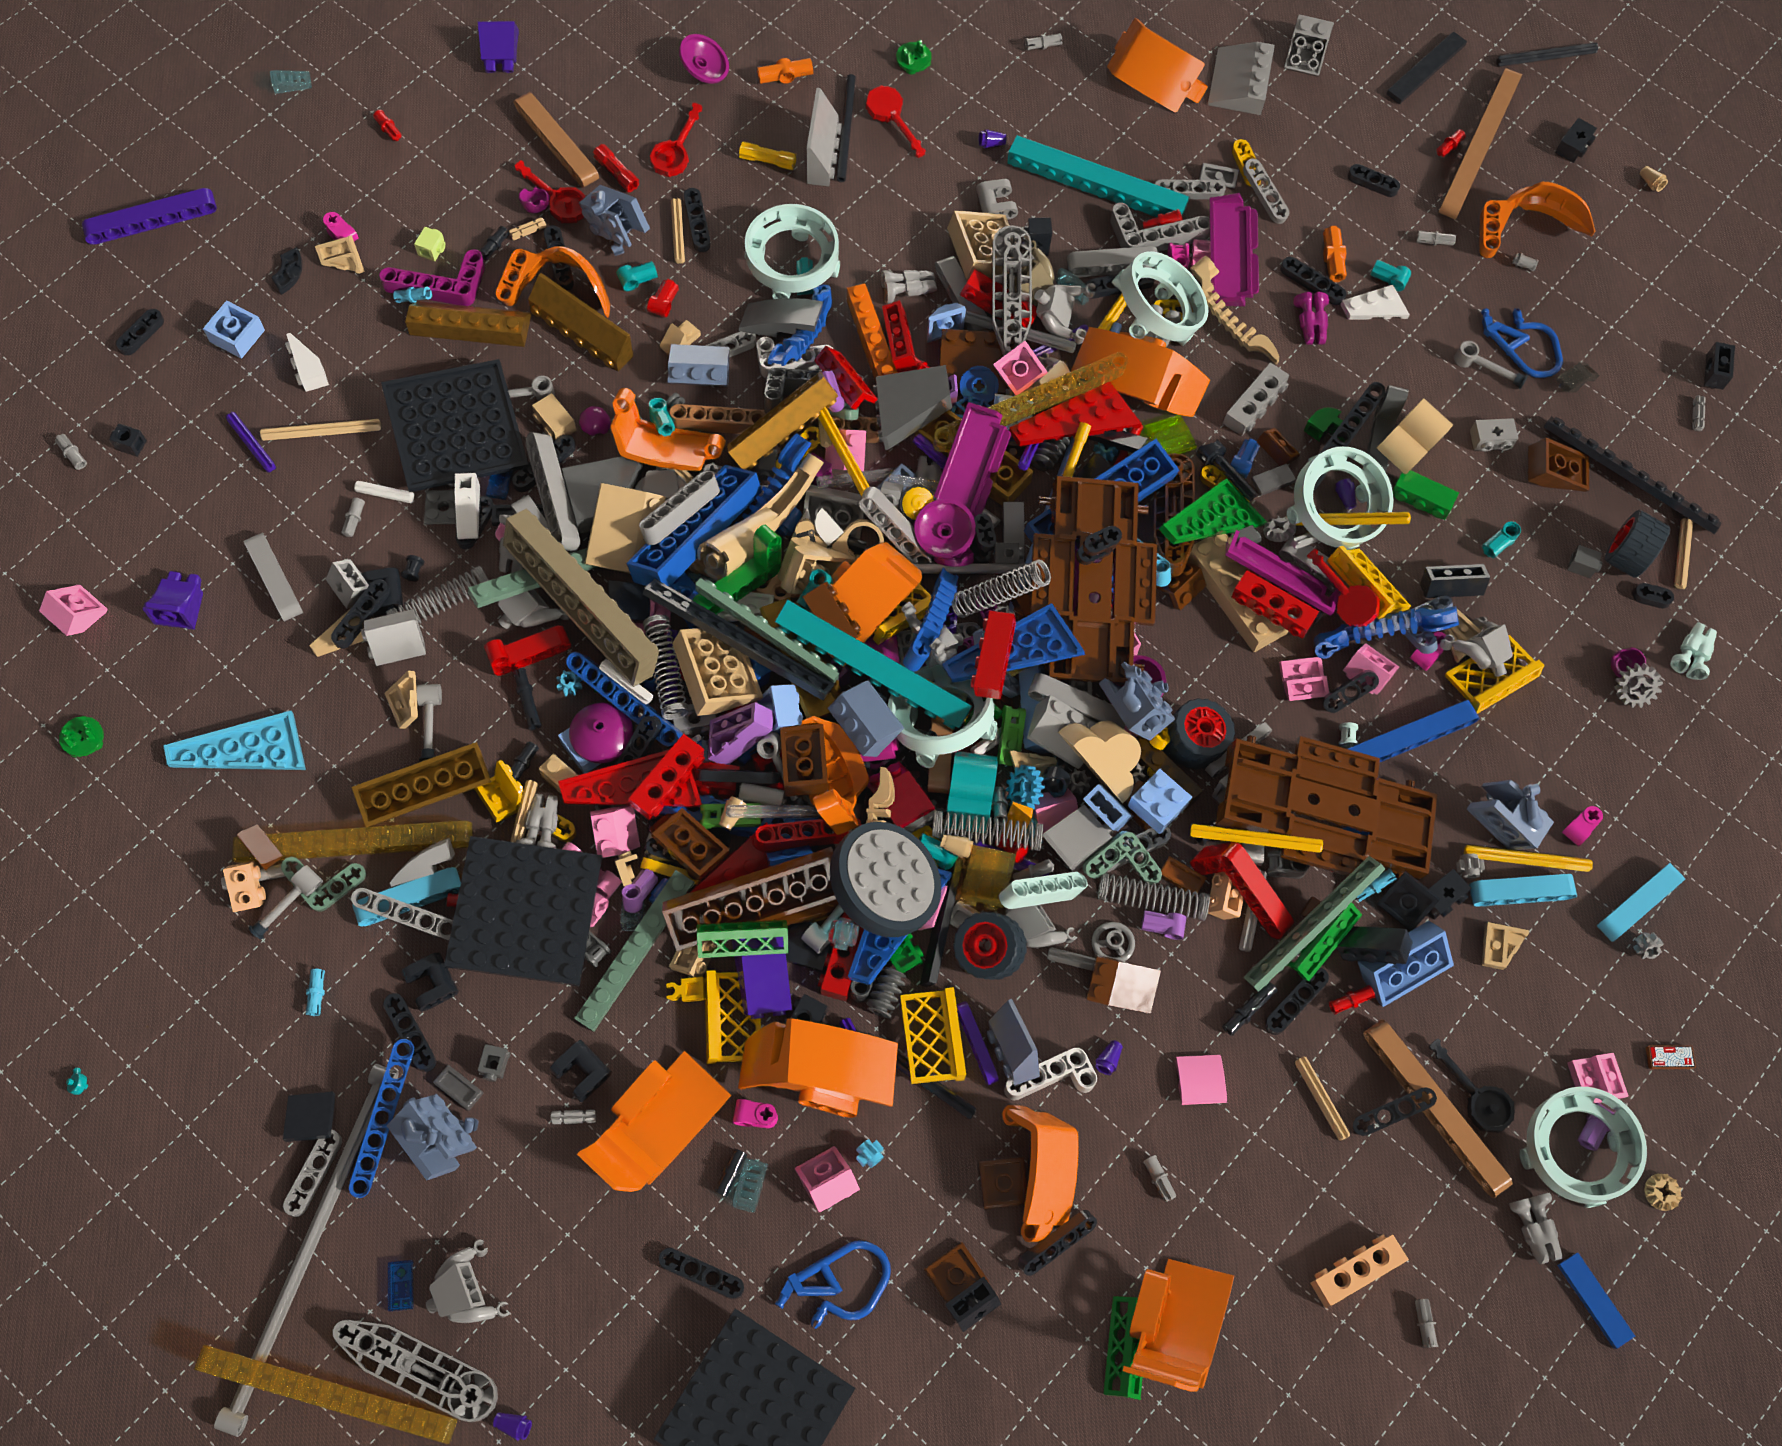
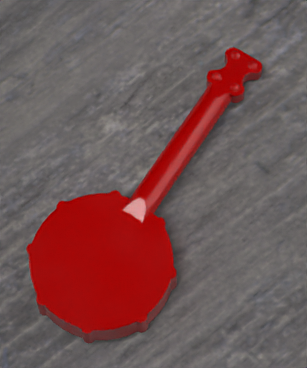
[866,85,926,158]
[650,103,702,177]
[515,160,586,223]
[1307,549,1380,627]

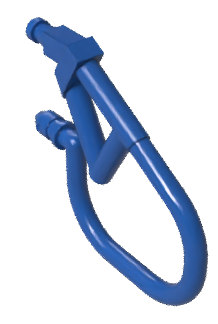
[1481,308,1563,378]
[775,1240,891,1329]

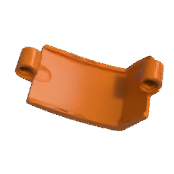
[1107,18,1208,112]
[611,388,726,471]
[1002,1105,1078,1242]

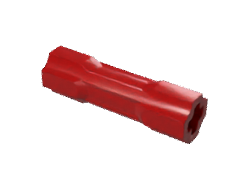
[593,144,639,193]

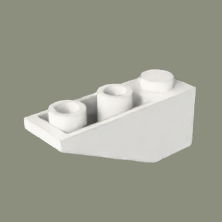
[285,333,329,392]
[455,473,480,539]

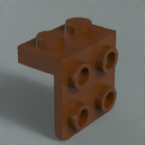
[1156,562,1207,611]

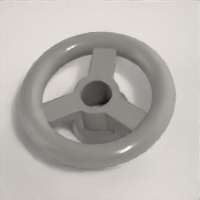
[1092,922,1135,961]

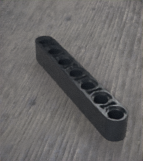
[1313,382,1385,493]

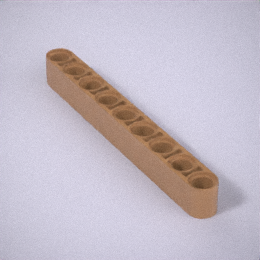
[1363,1019,1513,1198]

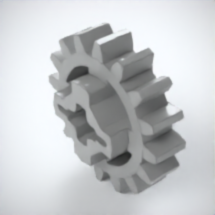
[1614,663,1663,708]

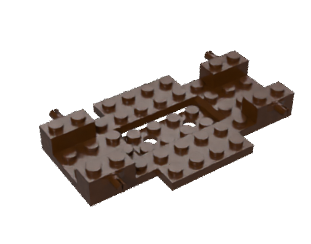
[1030,476,1157,687]
[1215,735,1437,883]

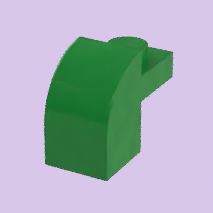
[1304,407,1345,442]

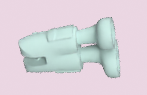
[1670,622,1717,680]

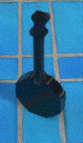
[1429,1039,1515,1133]

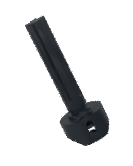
[1196,439,1258,502]
[1041,758,1071,798]

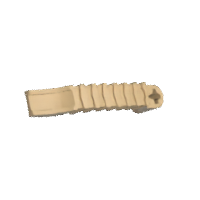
[1190,255,1279,365]
[866,767,895,823]

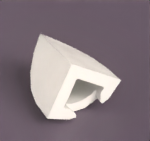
[815,508,844,546]

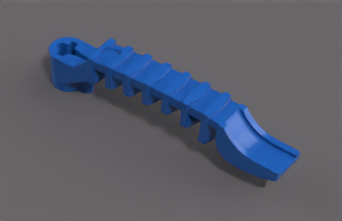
[768,285,832,366]
[734,433,812,525]
[903,567,959,671]
[1313,606,1459,659]

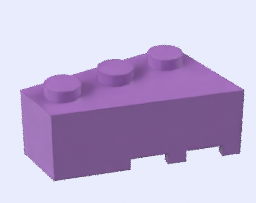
[708,702,773,765]

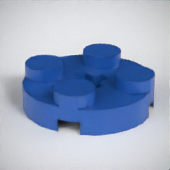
[959,366,999,406]

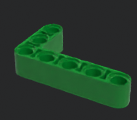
[692,524,781,615]

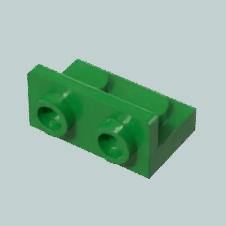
[890,933,924,973]

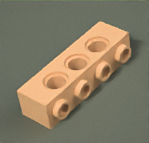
[1310,1234,1409,1308]

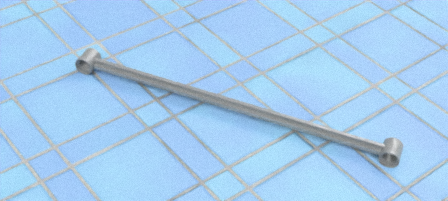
[214,1064,399,1437]

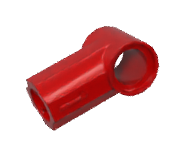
[647,279,679,318]

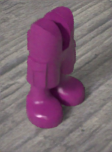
[1293,292,1329,345]

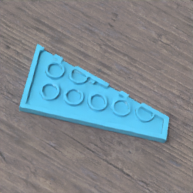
[164,711,306,770]

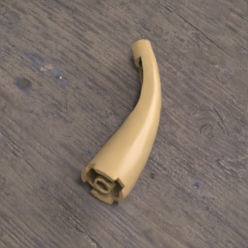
[697,453,824,580]

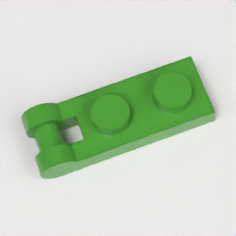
[997,705,1026,766]
[700,803,761,829]

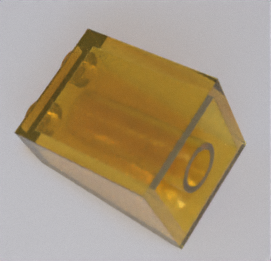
[959,845,1016,911]

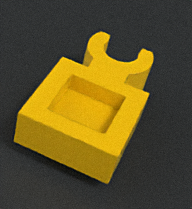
[666,977,706,1003]

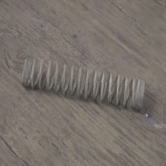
[951,559,1051,618]
[386,565,488,624]
[643,615,689,720]
[932,811,1043,851]
[1097,873,1210,921]

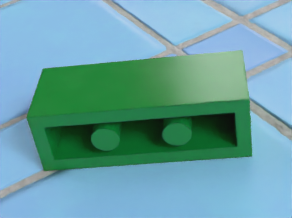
[1392,470,1459,520]

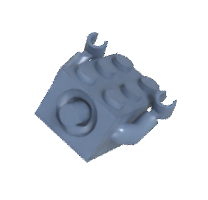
[579,185,650,256]
[1099,662,1175,741]
[1467,780,1554,850]
[387,1094,479,1181]

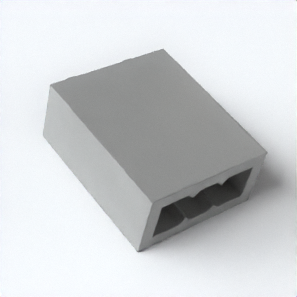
[361,609,426,666]

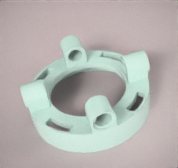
[744,204,840,299]
[1111,252,1208,346]
[1287,447,1393,550]
[888,665,997,768]
[1520,1087,1647,1208]

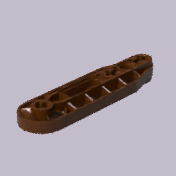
[1154,453,1195,577]

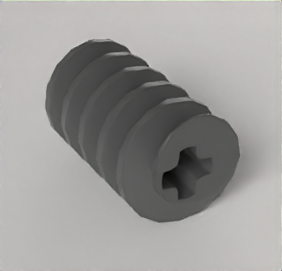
[1031,437,1070,471]
[867,967,906,1018]

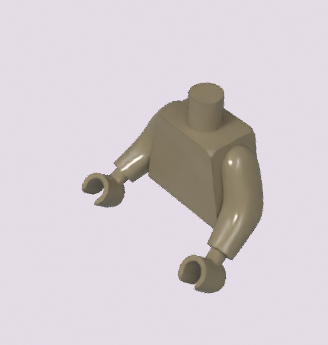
[999,240,1054,306]

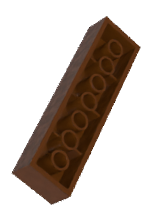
[662,847,836,951]

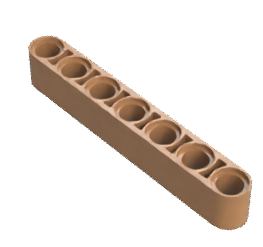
[513,92,599,188]

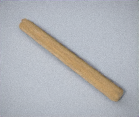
[260,419,381,441]

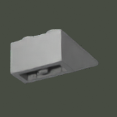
[1284,14,1334,76]

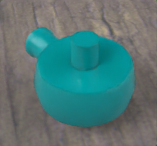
[66,1068,88,1095]

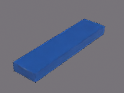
[1557,1253,1636,1349]

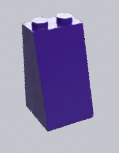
[732,937,792,1019]

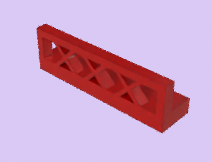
[814,345,878,410]

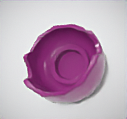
[519,187,550,213]
[579,406,611,436]
[1610,647,1646,678]

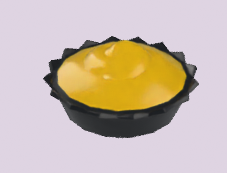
[899,484,937,523]

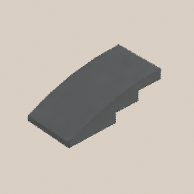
[739,298,823,337]

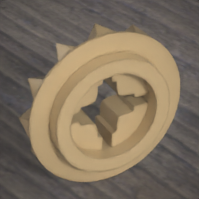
[1644,1173,1682,1211]

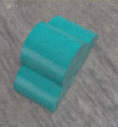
[946,751,998,833]

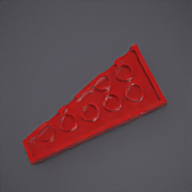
[1009,381,1142,446]

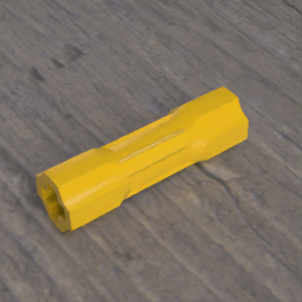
[739,141,797,170]

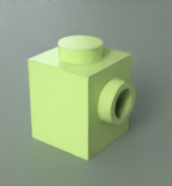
[414,227,445,262]

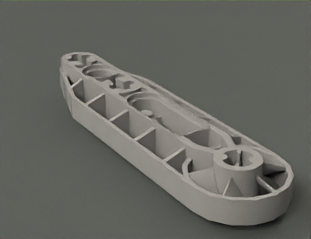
[992,225,1032,356]
[333,1320,498,1422]

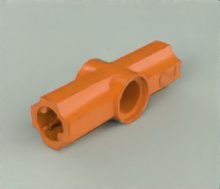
[757,58,813,84]
[1323,226,1347,282]

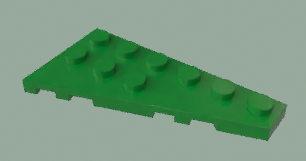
[1159,478,1267,544]

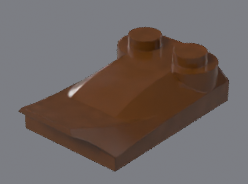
[649,808,730,880]

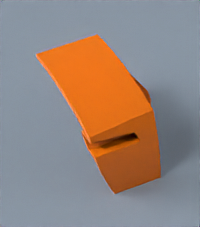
[1070,327,1210,417]
[810,542,922,667]
[738,1018,898,1118]
[577,1051,732,1192]
[1123,1259,1234,1391]

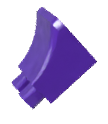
[478,21,519,73]
[142,571,203,630]

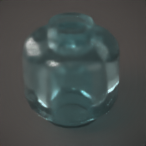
[828,917,859,950]

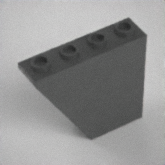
[873,365,952,450]
[562,457,643,534]

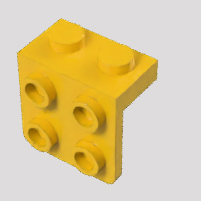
[475,760,523,823]

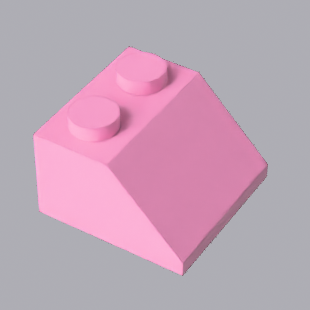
[825,429,867,471]
[39,585,107,636]
[1343,643,1399,695]
[590,805,640,858]
[795,1146,860,1212]

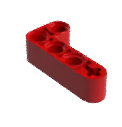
[484,626,571,676]

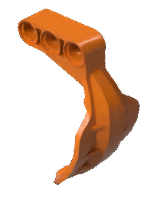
[1479,181,1595,258]
[496,246,610,318]
[801,716,869,835]

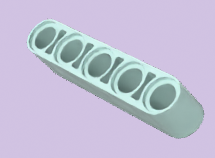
[999,872,1088,909]

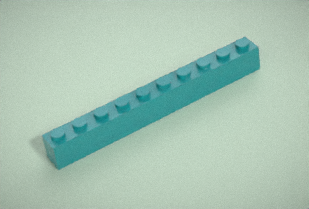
[1007,135,1189,222]
[775,600,973,730]

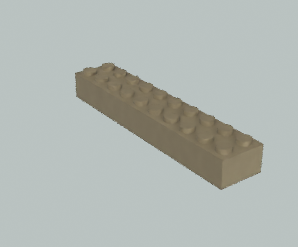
[503,508,659,687]

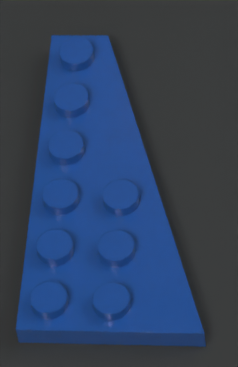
[942,603,1085,683]
[848,869,952,985]

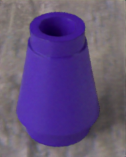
[978,129,1007,148]
[1335,478,1357,509]
[1095,1040,1123,1075]
[493,1412,532,1441]

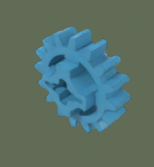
[1005,765,1045,810]

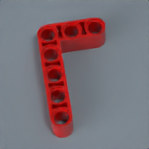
[754,818,861,852]
[1190,842,1294,939]

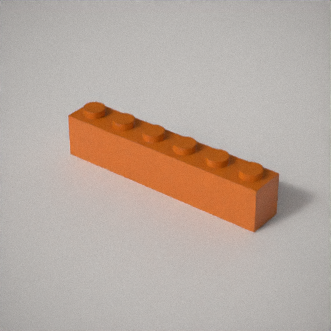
[847,284,898,385]

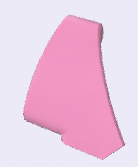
[562,842,622,927]

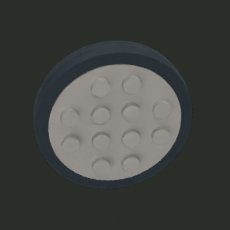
[830,822,941,937]

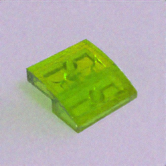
[1144,415,1197,454]

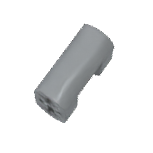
[976,179,1018,220]
[739,783,788,811]

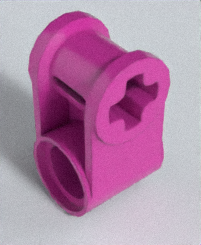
[323,212,359,241]
[1168,243,1190,269]
[1410,632,1446,671]
[1562,806,1603,847]
[733,1099,778,1129]

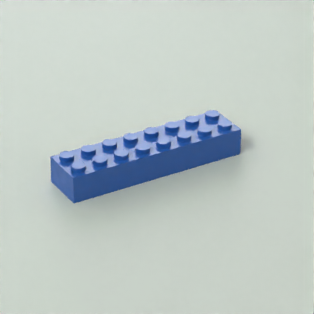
[1024,439,1180,543]
[626,465,762,587]

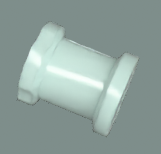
[1339,722,1358,749]

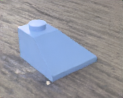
[927,303,966,343]

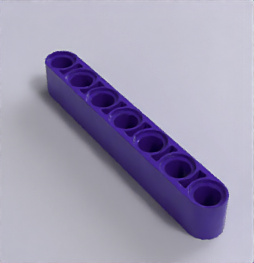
[82,188,217,245]

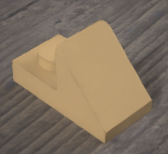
[660,320,701,355]

